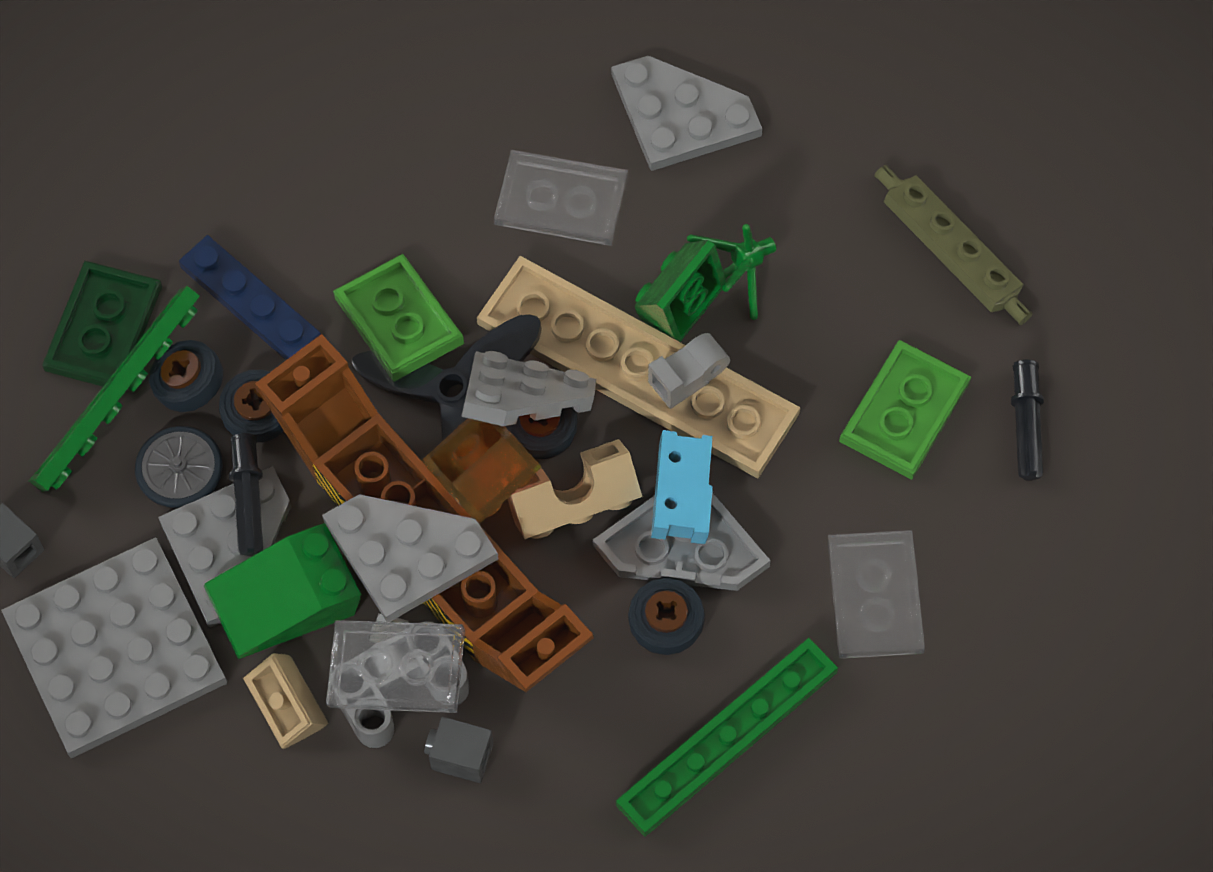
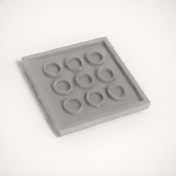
[1,537,227,758]

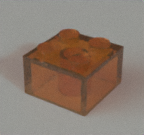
[421,418,541,524]

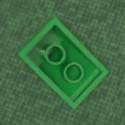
[634,240,726,342]
[204,523,361,659]

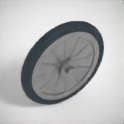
[135,426,223,508]

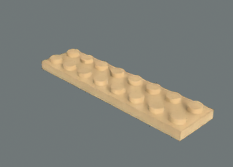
[477,256,800,479]

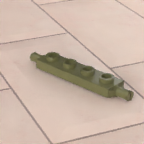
[874,164,1033,325]

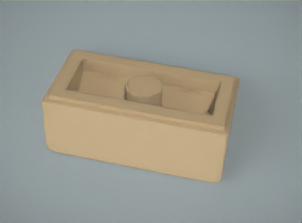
[243,653,328,749]

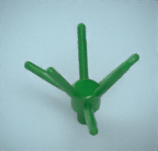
[687,224,776,320]

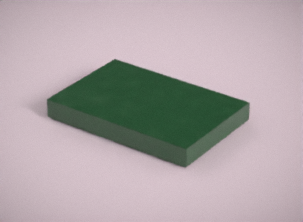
[42,260,162,387]

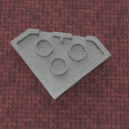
[611,56,762,171]
[462,351,596,426]
[158,466,291,628]
[593,492,771,591]
[322,494,499,623]

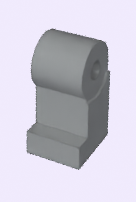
[648,333,730,409]

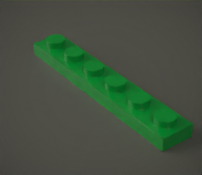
[28,286,200,492]
[616,638,838,837]

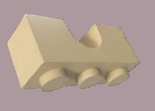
[502,439,643,539]

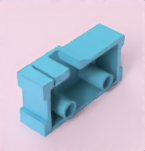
[651,430,713,544]

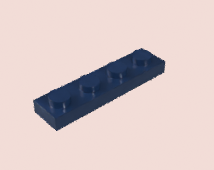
[179,235,321,360]

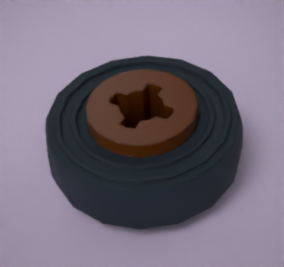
[149,340,223,412]
[219,370,284,443]
[503,407,577,459]
[628,578,705,655]

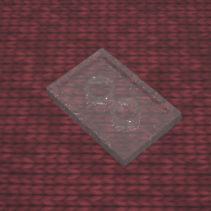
[494,150,628,246]
[827,530,925,659]
[326,620,465,713]

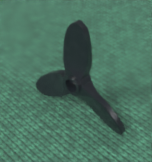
[352,314,542,497]

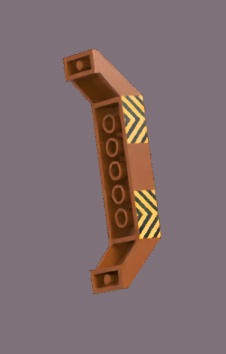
[255,334,594,692]

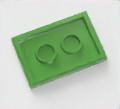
[333,254,465,382]
[839,340,971,480]

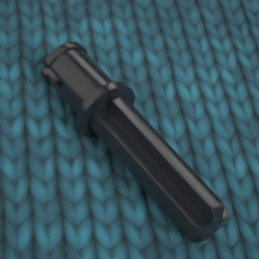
[1011,359,1044,481]
[229,433,263,557]

